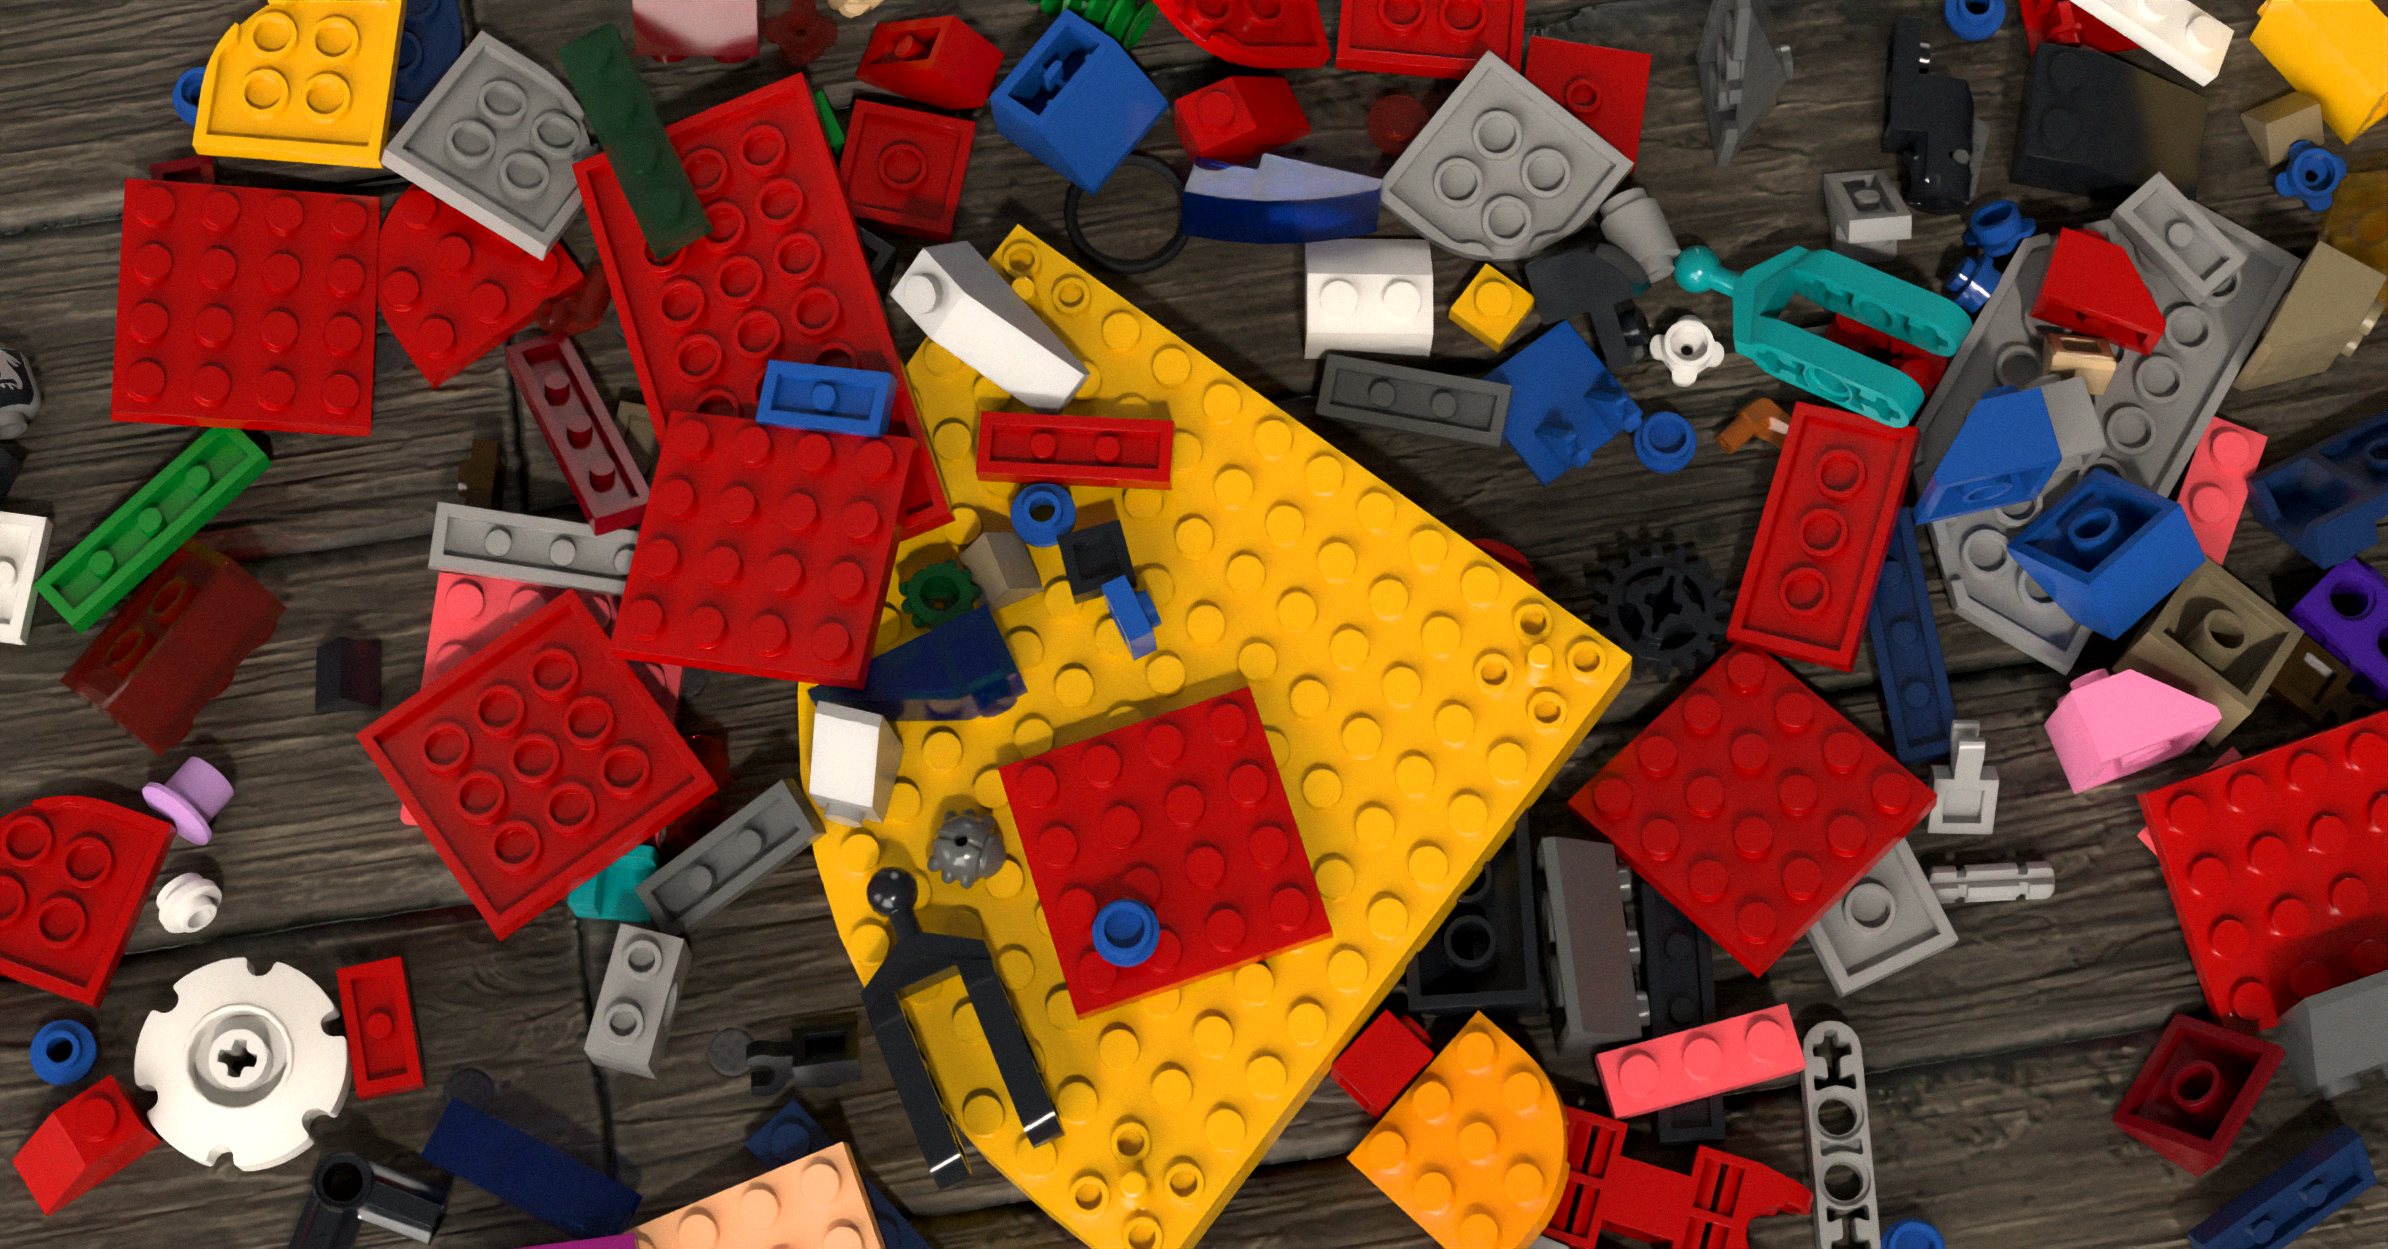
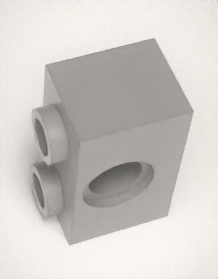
[584,923,692,1080]

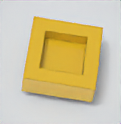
[1448,263,1536,353]

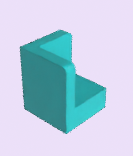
[568,845,661,923]

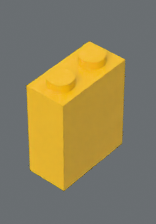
[2249,0,2388,145]

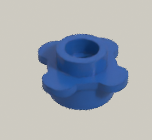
[2274,141,2347,213]
[1964,200,2037,257]

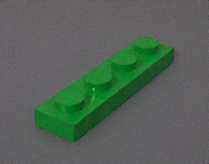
[33,427,273,635]

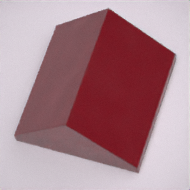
[2111,1012,2286,1178]

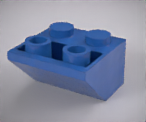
[990,8,1169,197]

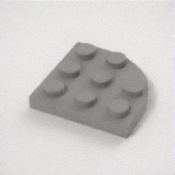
[381,30,595,261]
[1371,50,1634,262]

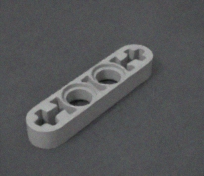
[1799,1020,1881,1249]

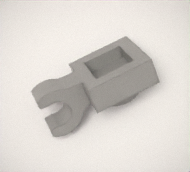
[1924,719,1999,834]

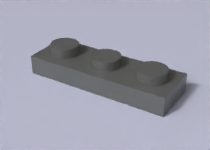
[1315,353,1515,451]
[634,778,827,938]

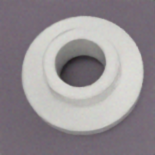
[156,873,222,933]

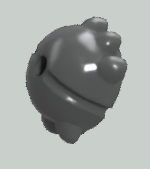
[927,808,1007,889]

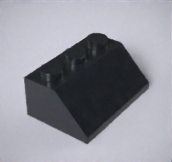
[1406,808,1542,1019]

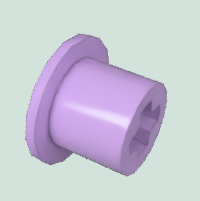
[142,756,234,846]

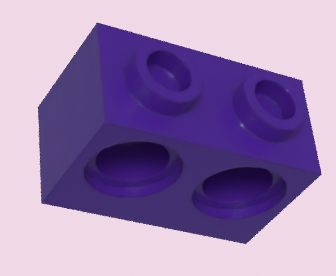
[2286,557,2388,704]

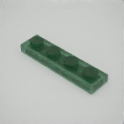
[557,21,715,260]

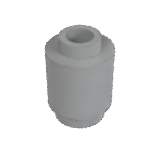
[1599,188,1681,284]

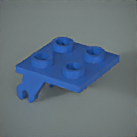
[1481,319,1644,488]

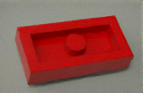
[336,956,427,1101]

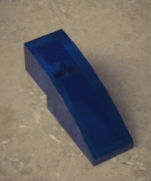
[1181,153,1384,244]
[420,1097,643,1240]

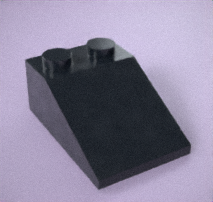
[2009,42,2209,203]

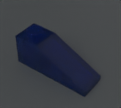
[807,604,1028,721]

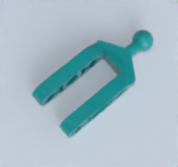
[1673,245,1973,428]

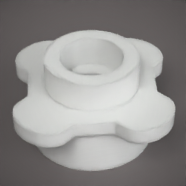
[1649,315,1724,387]

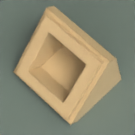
[2042,333,2116,396]

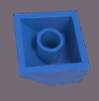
[1911,385,2062,526]
[2006,468,2206,641]

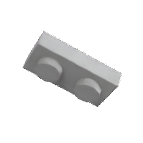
[2110,171,2248,307]

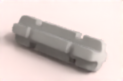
[1926,861,2055,904]

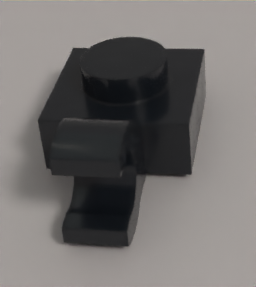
[746,1021,862,1096]

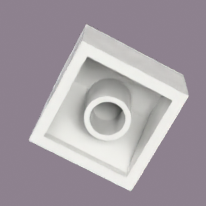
[1304,238,1433,360]

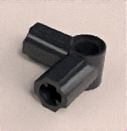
[288,1151,452,1249]

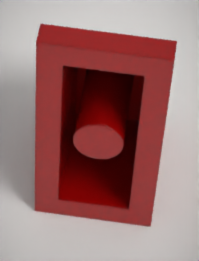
[855,15,1005,111]
[1174,76,1311,181]
[2029,227,2166,356]
[12,1074,162,1217]

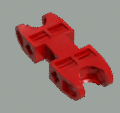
[1540,1105,1814,1249]

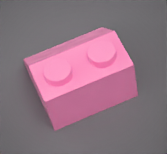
[2044,668,2222,794]

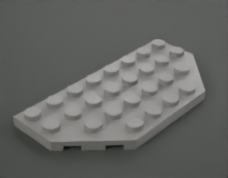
[1911,200,2302,676]

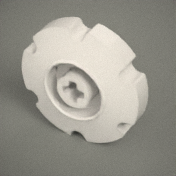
[134,957,353,1171]

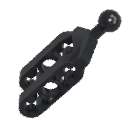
[860,866,1066,1190]

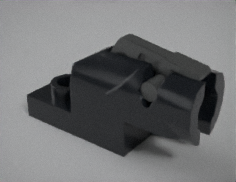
[1881,15,1990,215]

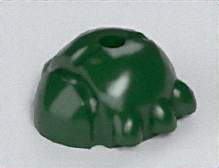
[899,559,981,633]

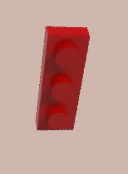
[976,411,1176,490]

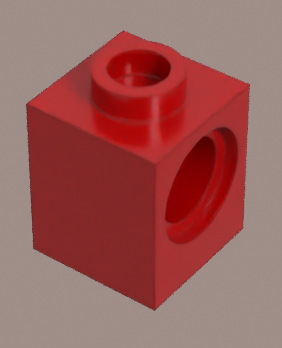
[1329,1009,1435,1122]

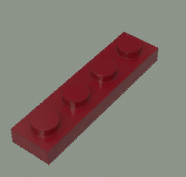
[505,330,650,537]

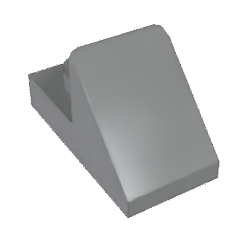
[1824,169,1912,264]

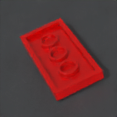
[1725,401,1922,673]

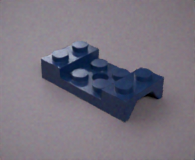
[2246,409,2388,570]

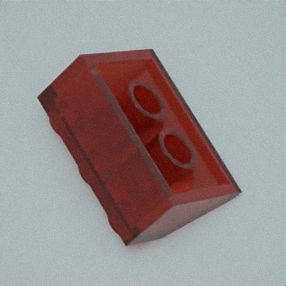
[59,538,287,757]

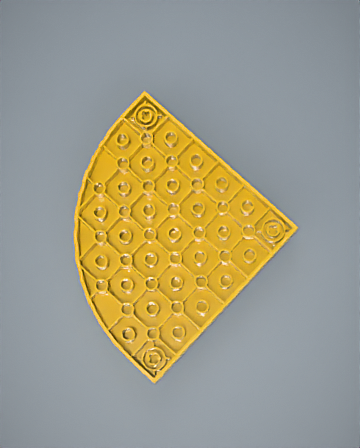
[797,224,1632,1249]

